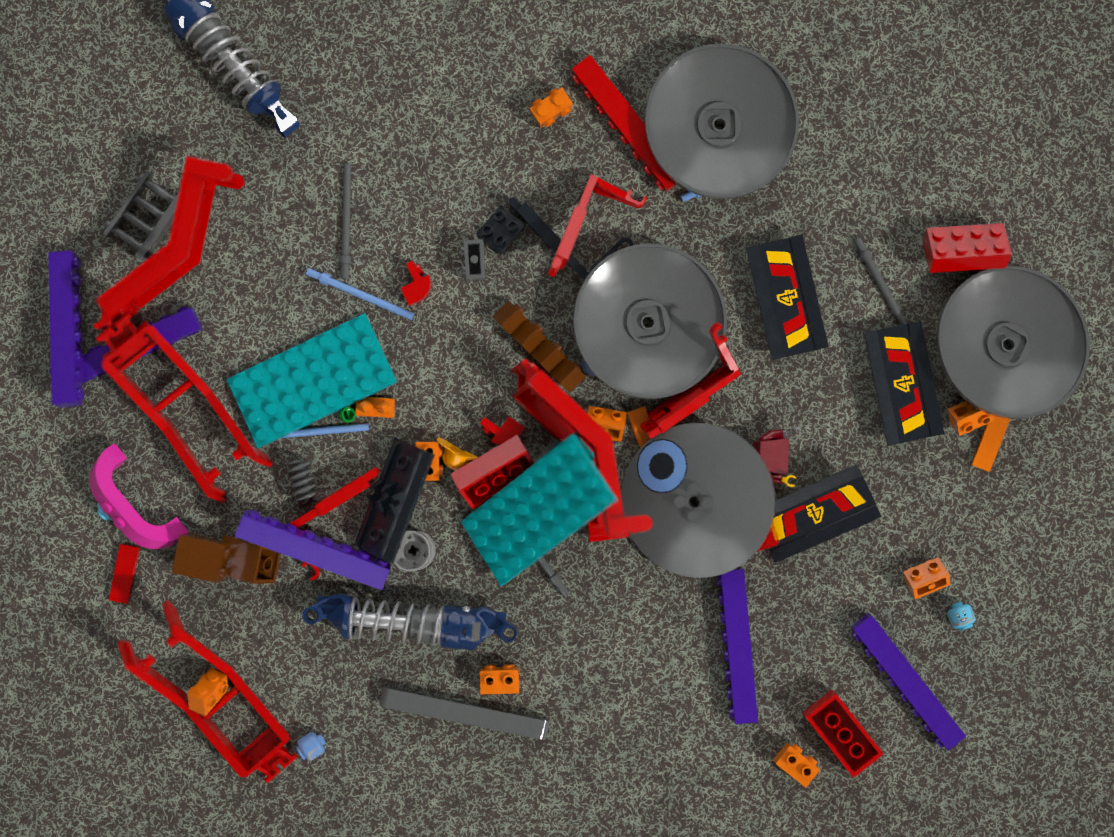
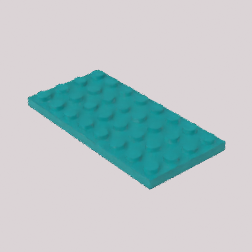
[227,313,398,448]
[461,434,618,586]

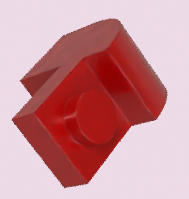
[401,261,431,307]
[480,416,525,445]

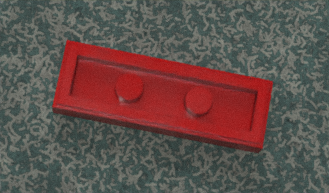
[109,544,140,604]

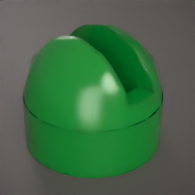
[338,407,355,423]

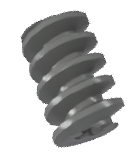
[285,459,318,501]

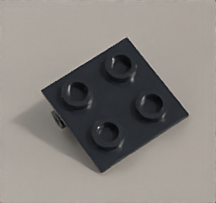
[476,205,526,255]

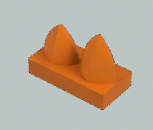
[355,397,395,418]

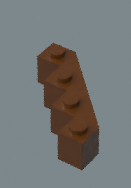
[492,301,586,393]

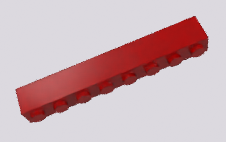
[571,55,676,192]

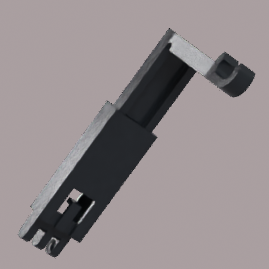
[509,197,633,281]

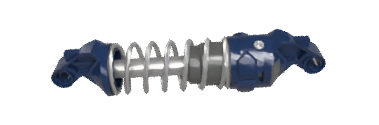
[163,0,300,138]
[302,593,518,650]

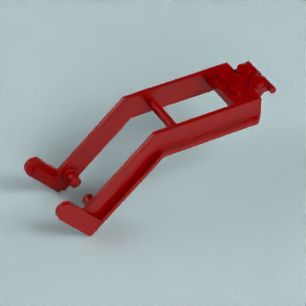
[94,156,244,330]
[96,312,273,504]
[511,359,653,542]
[117,600,298,783]

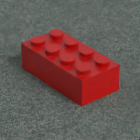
[923,223,1011,273]
[450,435,535,510]
[802,689,884,778]

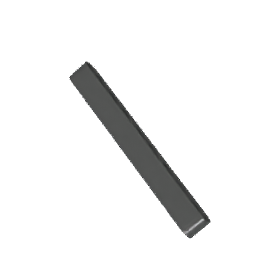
[379,685,550,740]

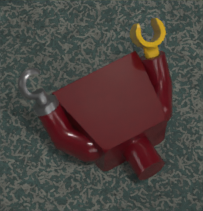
[752,427,802,487]

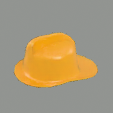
[436,437,478,471]

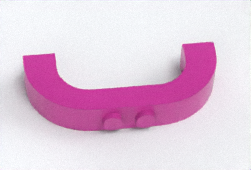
[89,443,189,549]

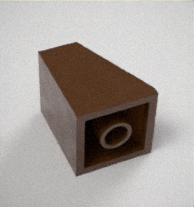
[172,533,231,583]
[222,535,281,584]

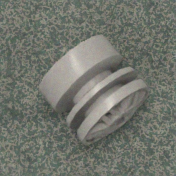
[394,530,436,571]

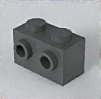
[461,239,486,281]

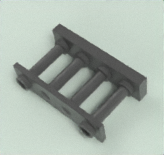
[103,171,179,262]

